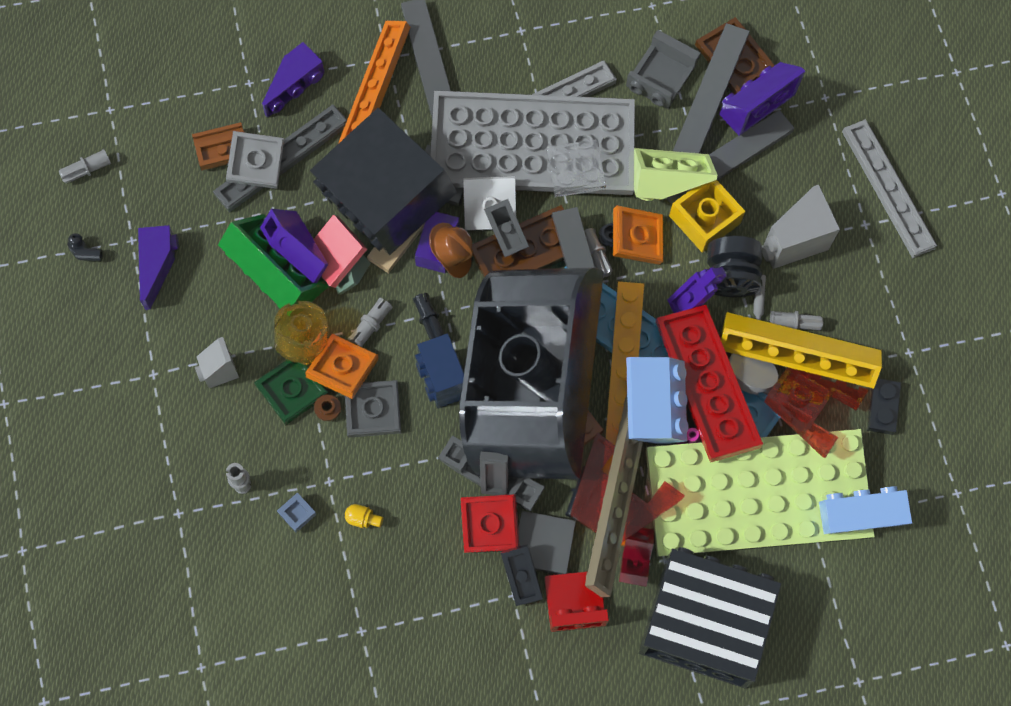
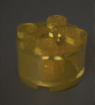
[274,301,328,365]

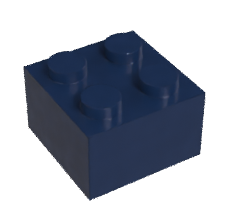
[415,334,464,409]

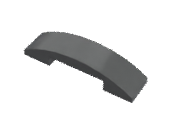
[438,436,545,511]

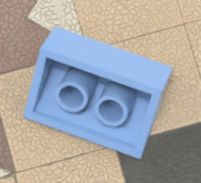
[626,357,688,445]

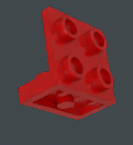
[544,572,609,632]

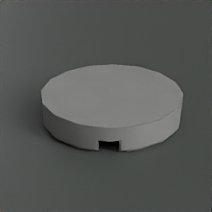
[729,353,778,395]

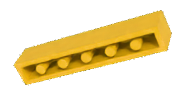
[720,312,882,389]

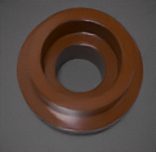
[314,395,341,421]

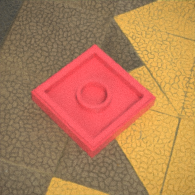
[314,215,367,288]

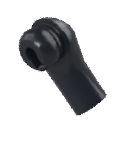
[67,233,103,262]

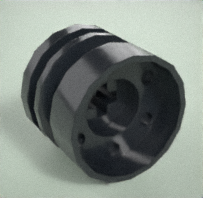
[707,236,763,298]

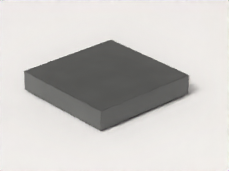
[345,380,401,438]
[519,511,575,574]

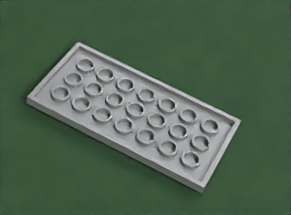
[431,91,635,195]

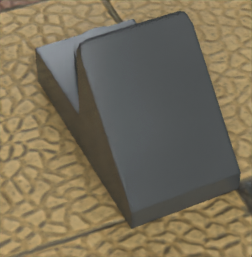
[484,199,529,257]

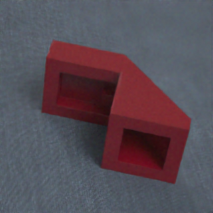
[619,525,654,587]

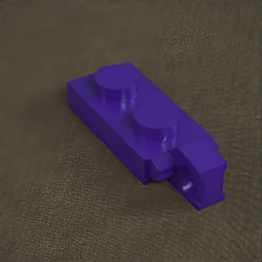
[667,267,727,313]

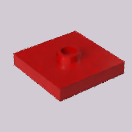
[461,494,520,553]

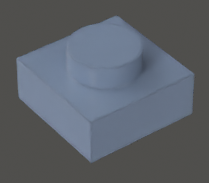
[277,493,316,533]

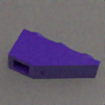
[262,42,325,118]
[260,208,328,283]

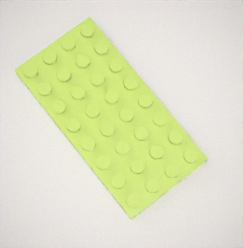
[646,429,874,557]

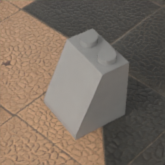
[762,185,840,269]

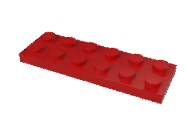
[656,305,763,463]

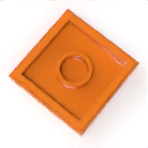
[613,205,663,265]
[306,334,378,399]

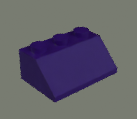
[719,62,805,136]

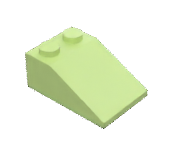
[634,148,718,201]

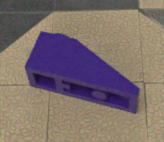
[138,225,179,310]

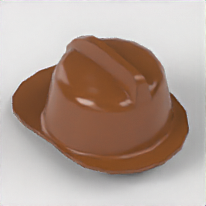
[429,223,473,278]

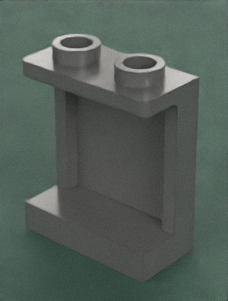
[626,30,700,109]

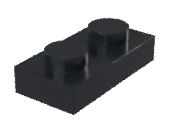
[867,378,901,435]
[501,544,543,606]

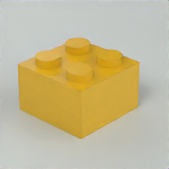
[669,180,745,253]

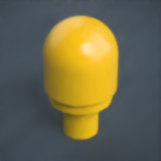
[345,504,383,528]

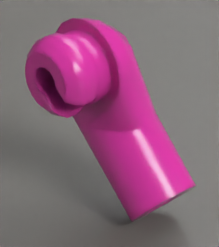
[677,428,700,444]

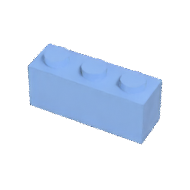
[819,486,912,535]

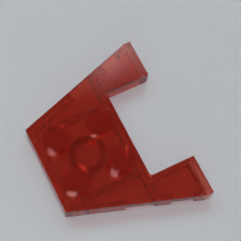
[764,367,869,458]
[570,433,685,542]

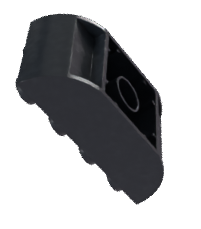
[459,268,604,480]

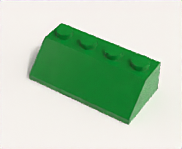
[218,214,329,315]

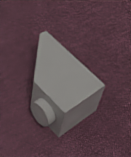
[195,337,239,388]

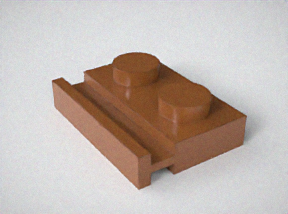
[192,122,244,171]

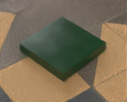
[254,352,329,426]

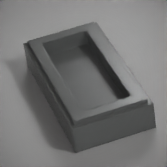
[480,451,509,495]

